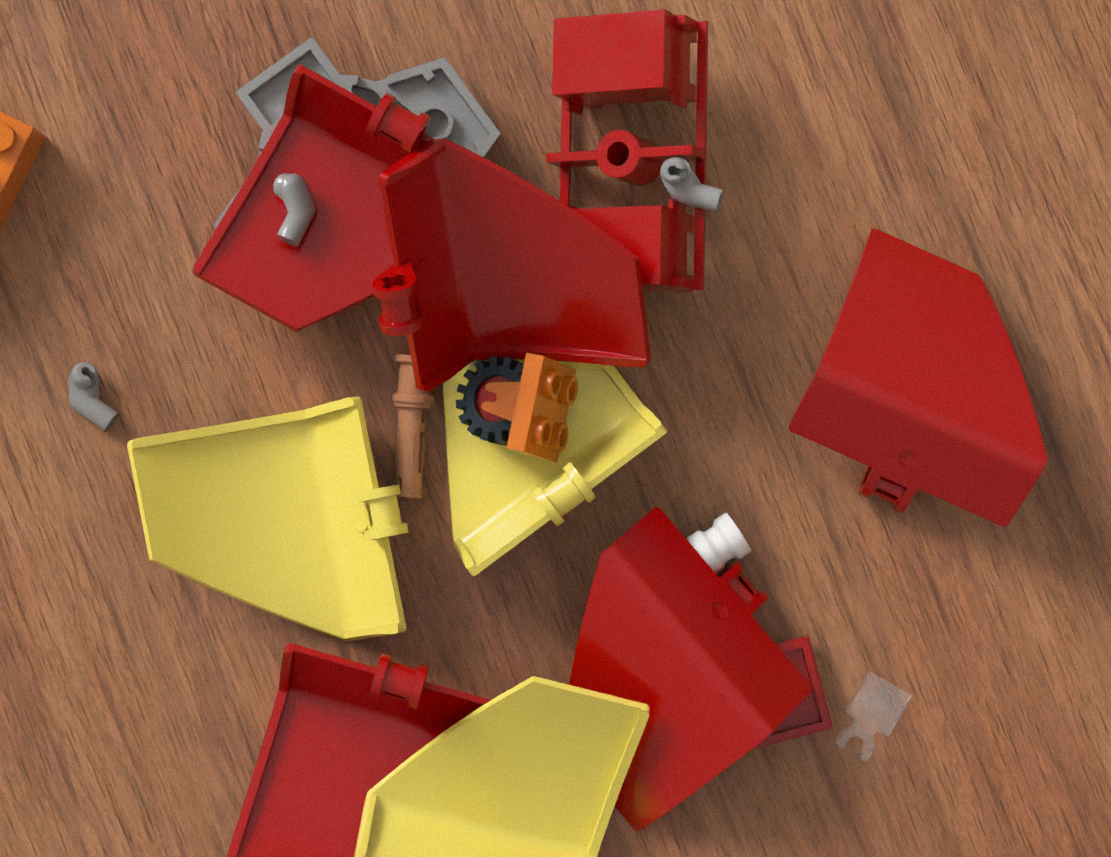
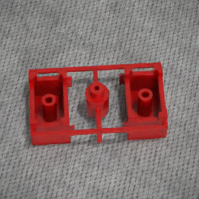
[546,9,709,293]

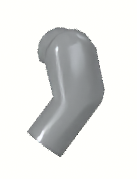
[660,157,724,213]
[273,173,316,247]
[68,362,119,432]

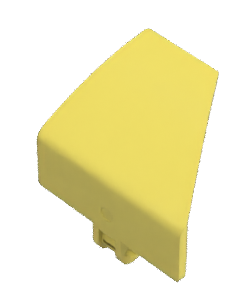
[442,359,667,576]
[127,396,409,642]
[354,676,650,857]

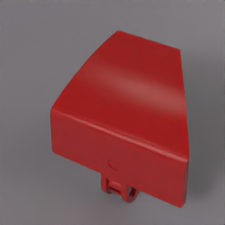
[193,64,435,332]
[372,138,651,392]
[788,228,1047,527]
[569,507,812,831]
[226,643,491,857]

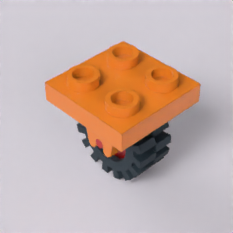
[456,353,578,462]

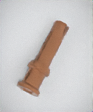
[392,354,435,498]

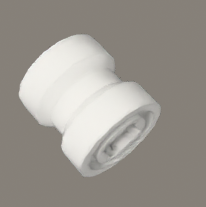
[686,512,752,574]

